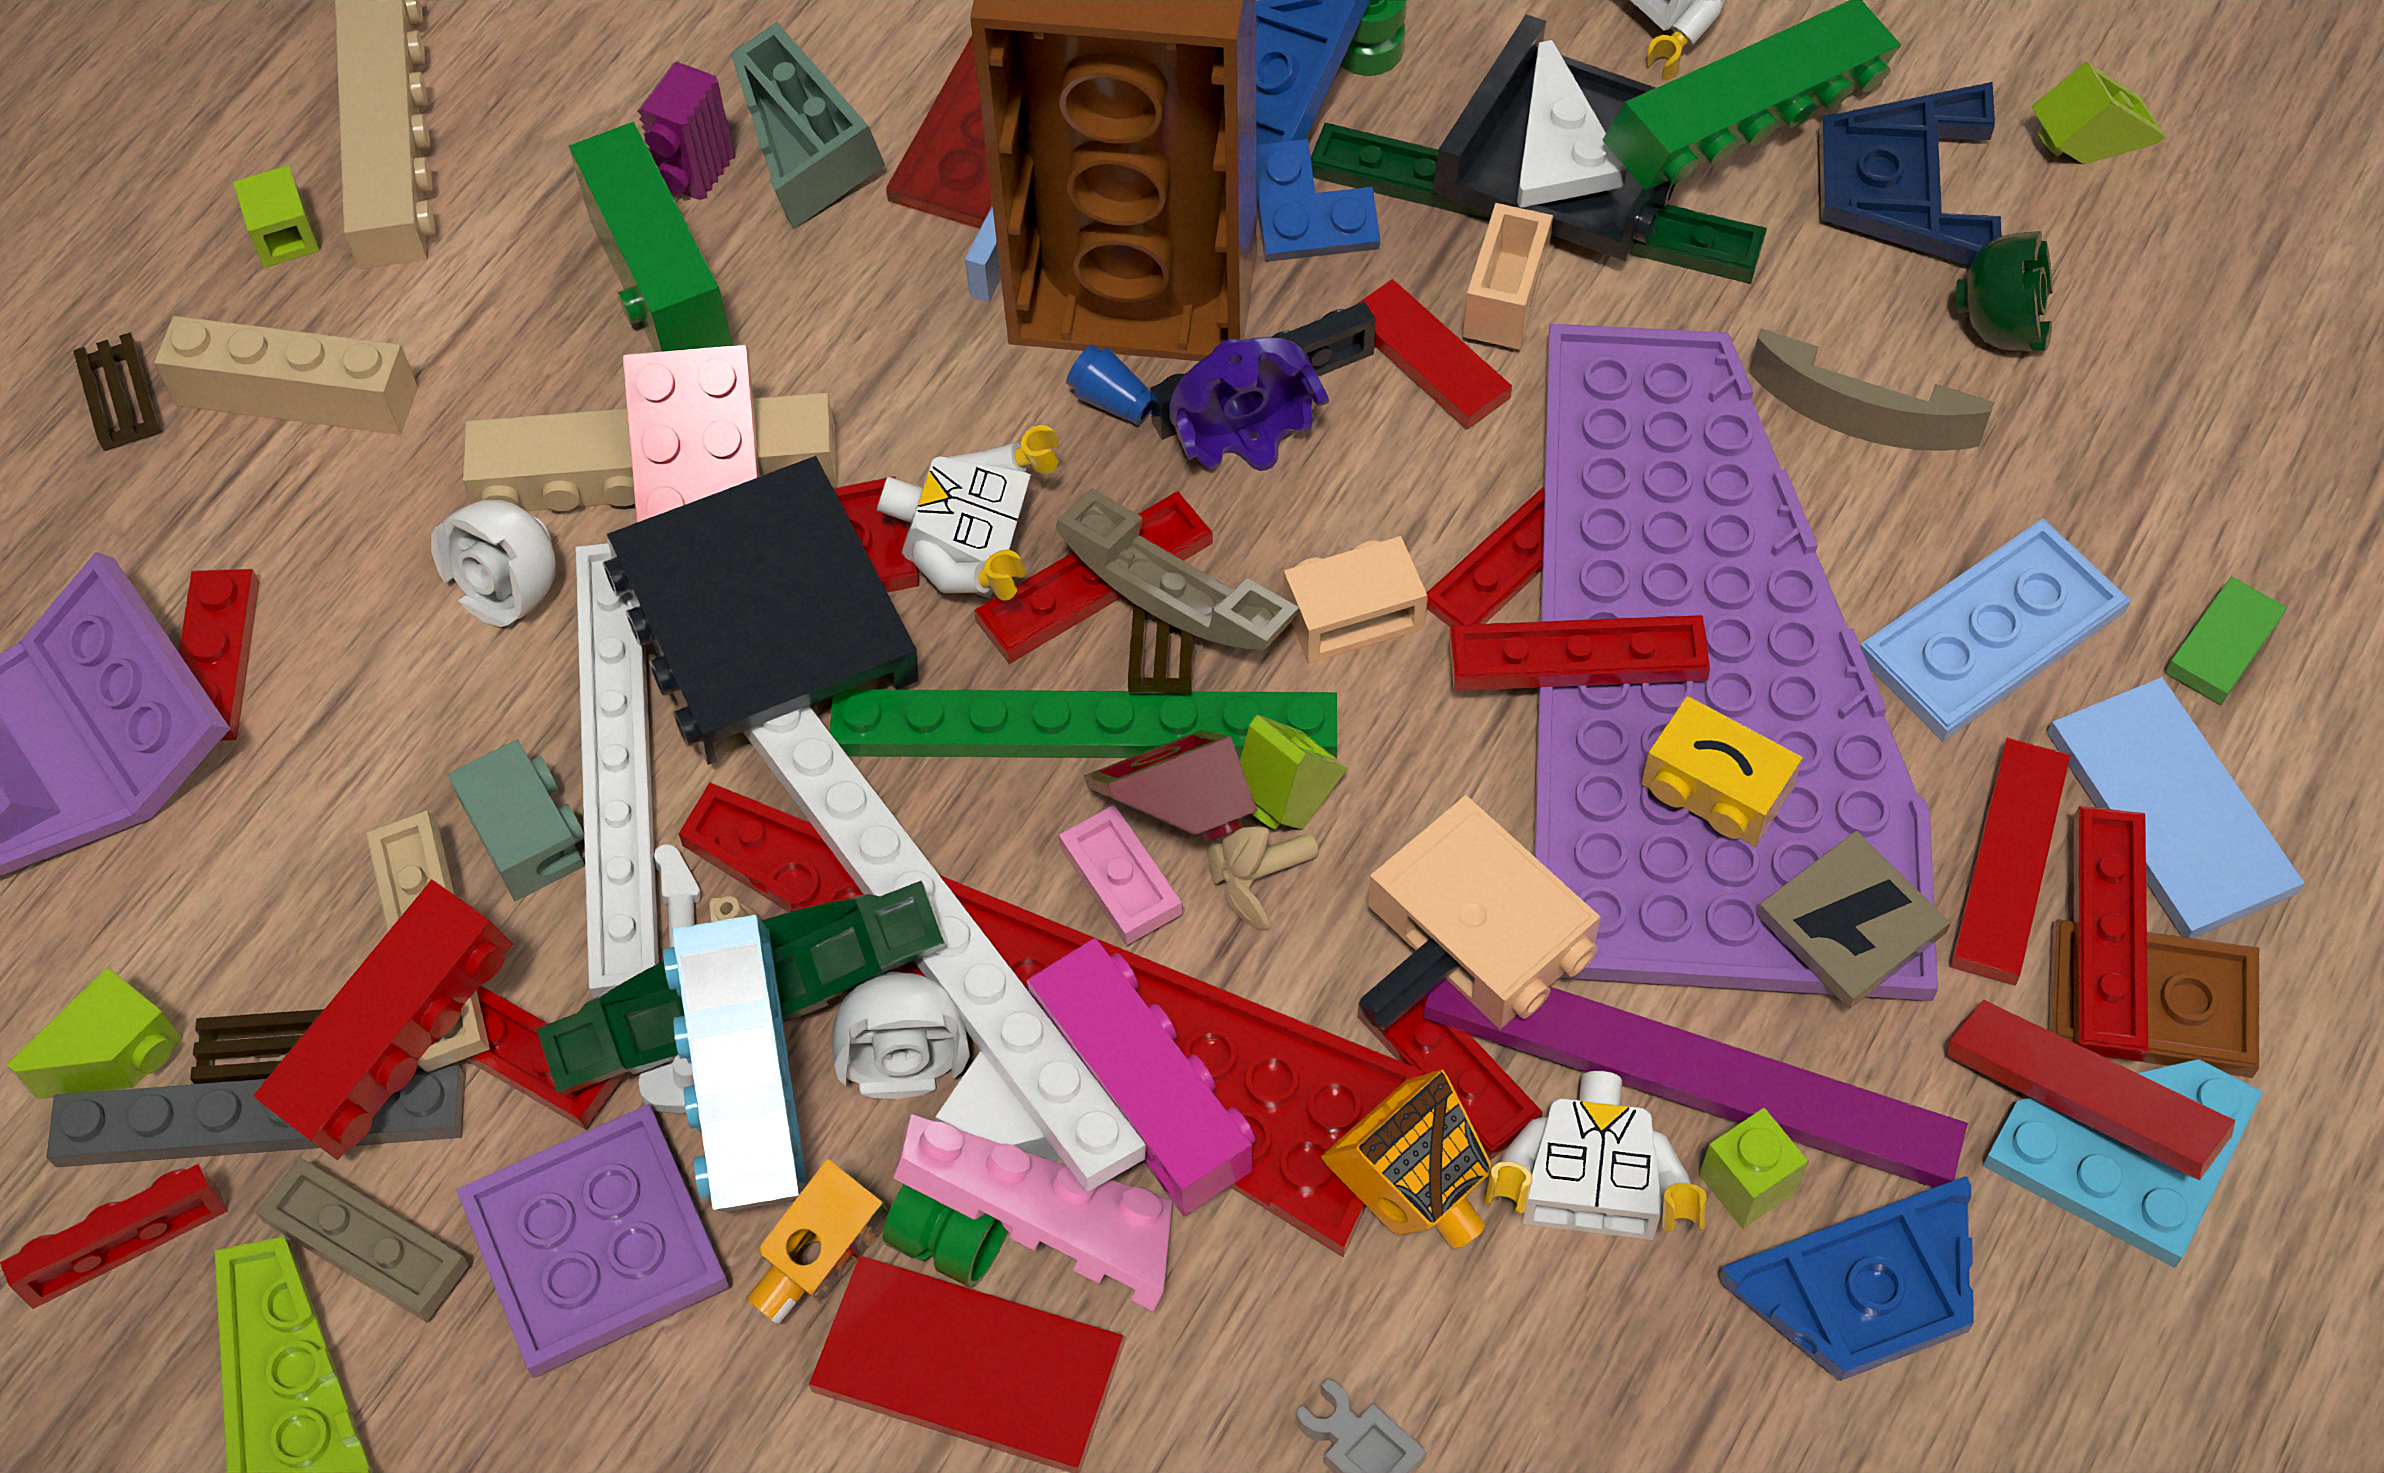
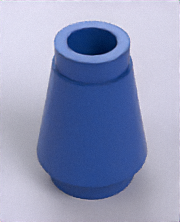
[1066,345,1151,426]

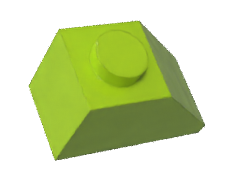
[2031,61,2166,164]
[1240,715,1348,830]
[6,967,182,1099]

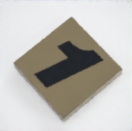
[1756,830,1951,1009]

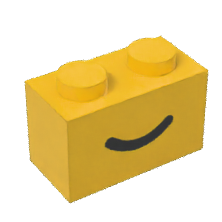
[1641,696,1803,847]

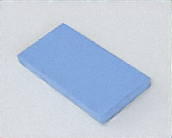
[1860,518,2131,742]
[2047,677,2305,938]

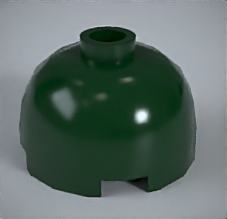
[1956,231,2053,352]

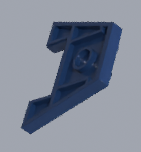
[1819,82,2002,266]

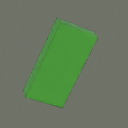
[2165,576,2288,705]

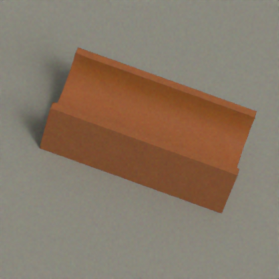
[970,0,1257,361]

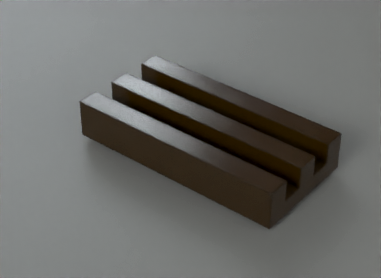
[73,332,162,451]
[1128,604,1195,694]
[190,1009,324,1084]

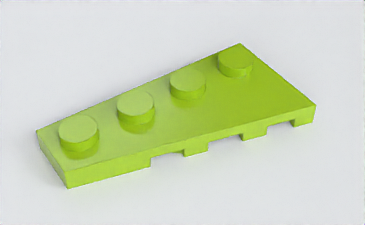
[215,1236,373,1473]

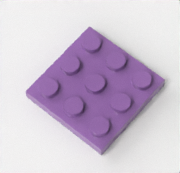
[456,1104,729,1378]

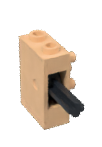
[1358,795,1601,1030]

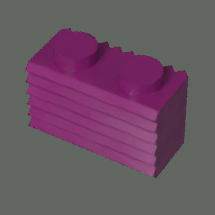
[637,61,735,200]

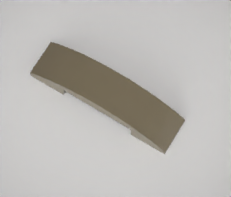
[1749,328,1995,451]
[1055,488,1299,650]

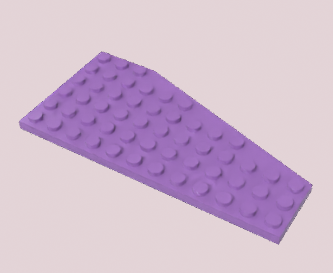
[1534,324,1938,1001]

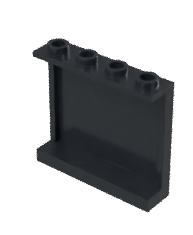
[1433,14,1677,261]
[603,456,919,765]

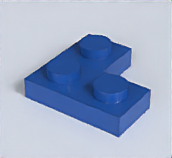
[1256,139,1381,262]

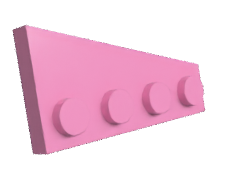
[893,1114,1172,1312]

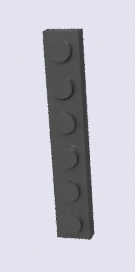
[46,1065,465,1168]

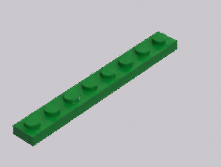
[829,689,1337,759]

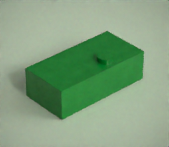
[568,121,733,352]

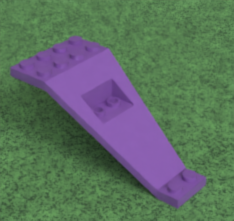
[0,552,230,876]

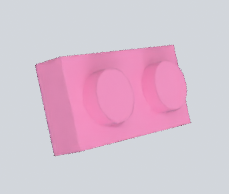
[1059,804,1182,945]

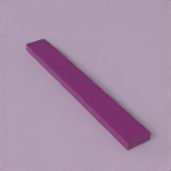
[1423,979,1968,1187]

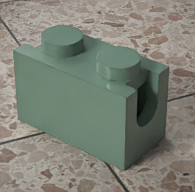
[447,739,585,902]

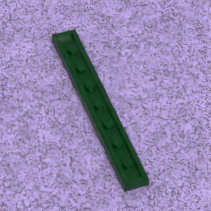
[1311,122,1767,284]

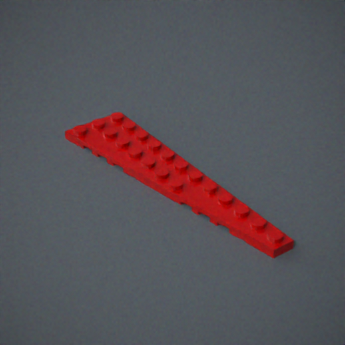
[678,782,1424,1257]

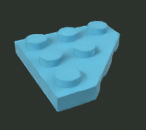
[1983,1059,2263,1268]

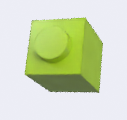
[233,165,320,268]
[1699,1108,1809,1229]

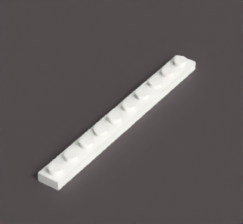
[742,705,1146,1192]

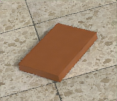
[2048,919,2259,1078]

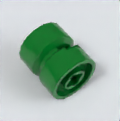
[1340,0,1407,76]
[882,1184,1008,1287]

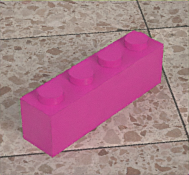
[1027,938,1255,1216]

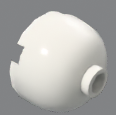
[431,500,556,627]
[831,972,970,1099]

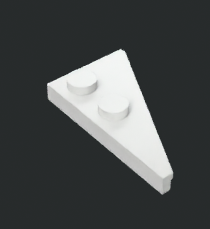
[1517,40,1627,208]

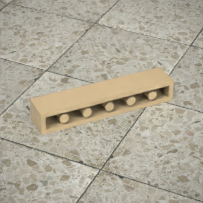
[335,0,435,269]
[463,393,837,511]

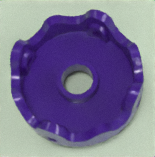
[1169,337,1329,471]

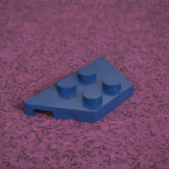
[1256,0,1370,144]
[1719,1176,1974,1381]

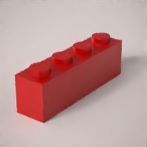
[252,879,514,1160]

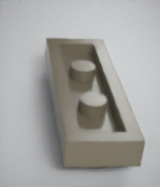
[256,1157,469,1323]

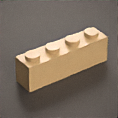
[154,316,418,435]

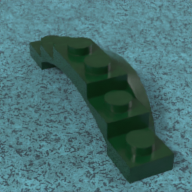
[536,881,948,1096]

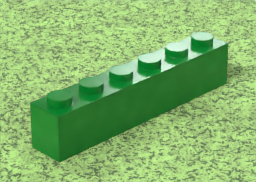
[1602,0,1901,191]

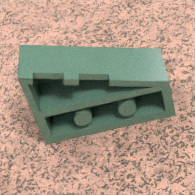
[731,22,885,230]

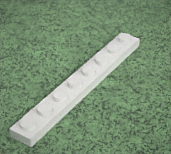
[576,543,659,998]

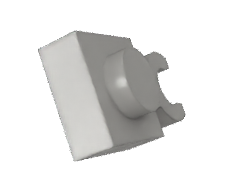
[1296,1379,1427,1473]

